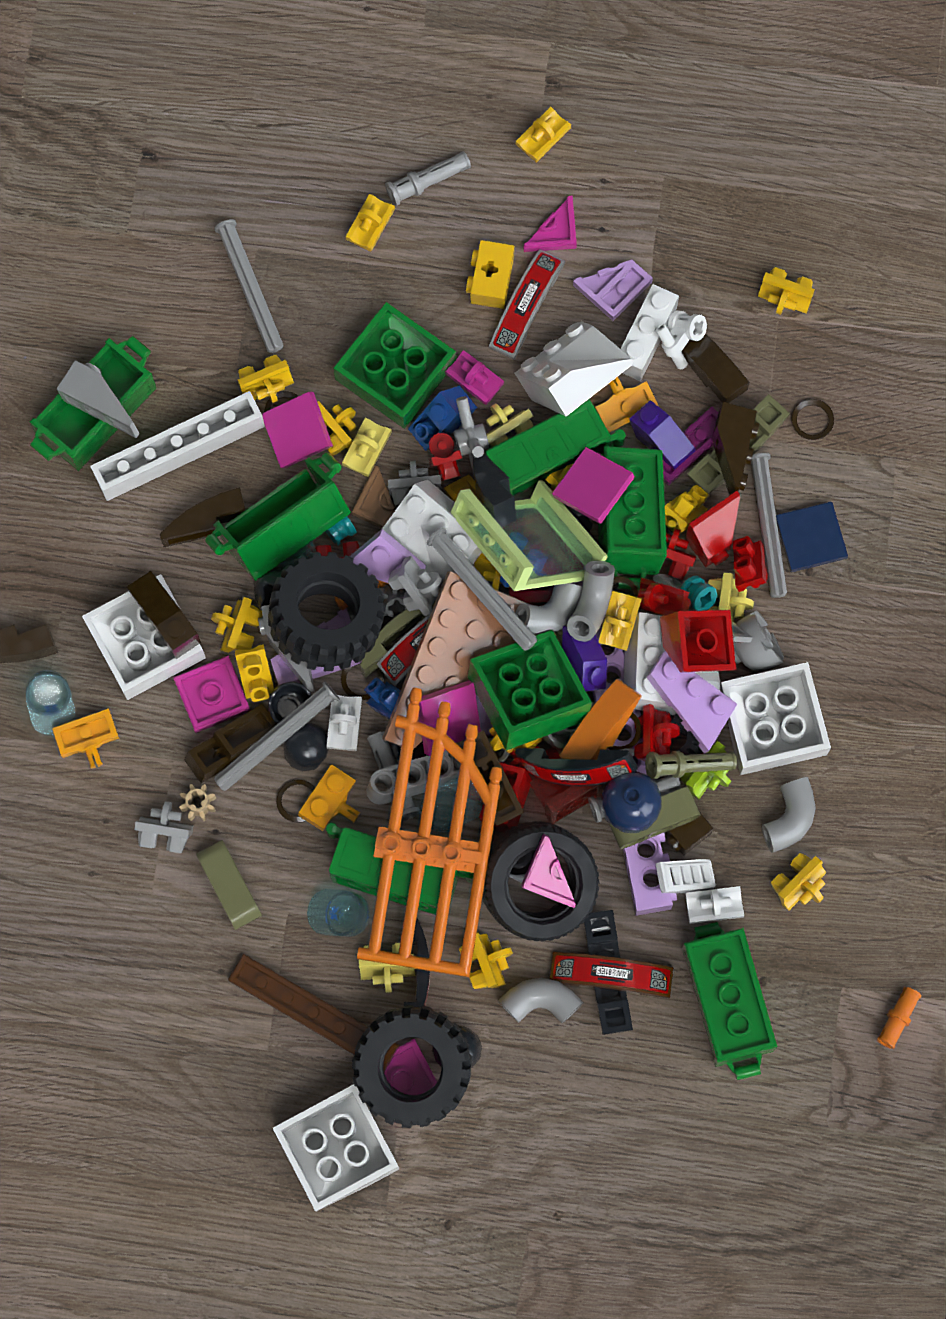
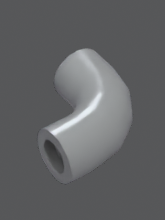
[567,561,615,642]
[515,583,583,635]
[762,777,816,853]
[498,977,584,1023]

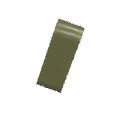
[609,787,701,849]
[196,840,262,930]

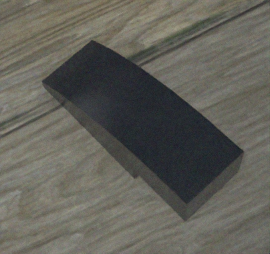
[473,454,517,527]

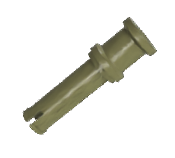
[645,751,737,779]

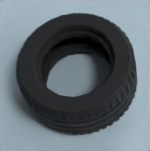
[482,821,600,942]

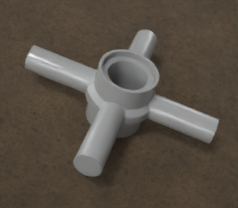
[454,396,489,474]

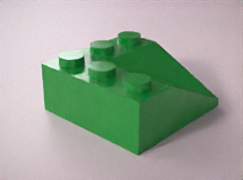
[333,302,456,429]
[468,630,592,751]

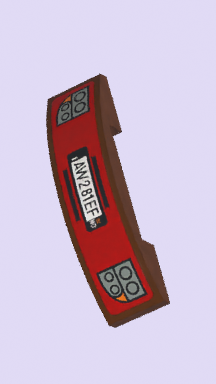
[550,952,674,999]

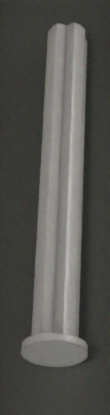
[214,219,283,353]
[751,453,787,598]
[426,528,537,651]
[214,681,340,791]

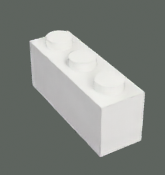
[621,284,679,382]

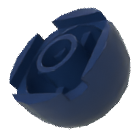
[601,771,662,833]

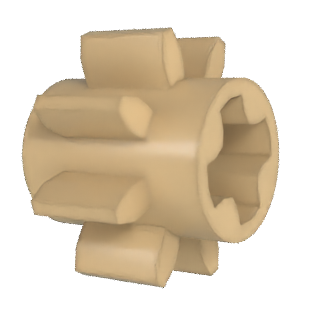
[179,784,216,821]

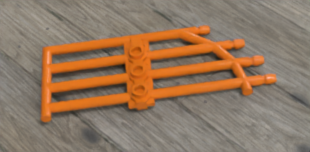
[357,688,502,977]

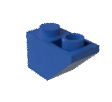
[408,386,477,451]

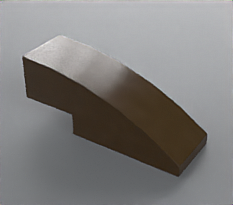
[681,331,750,403]
[160,487,246,547]
[0,624,58,663]
[184,704,277,783]

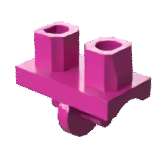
[445,350,504,405]

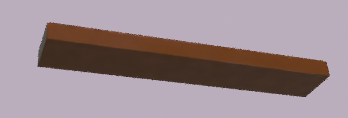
[228,954,400,1073]

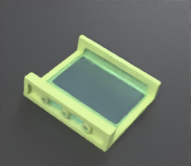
[451,480,608,591]

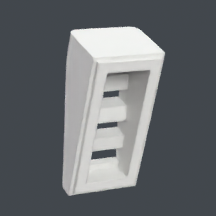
[656,859,716,893]

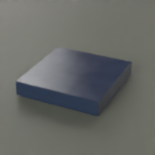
[776,502,848,573]

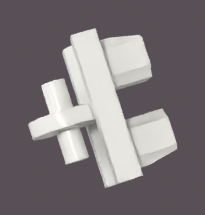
[327,695,362,751]
[685,886,744,924]

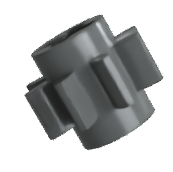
[379,584,407,619]

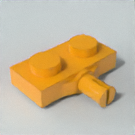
[595,377,659,432]
[52,709,119,769]
[298,764,361,831]

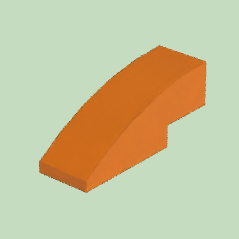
[560,679,642,760]

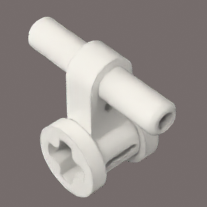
[656,310,707,369]

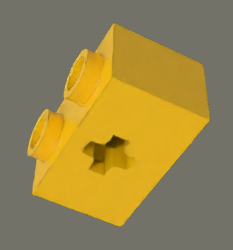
[466,240,515,309]

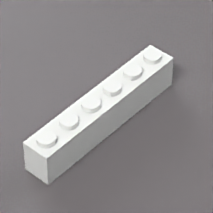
[91,391,265,501]

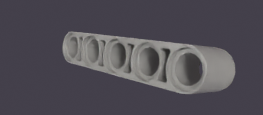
[366,737,509,805]

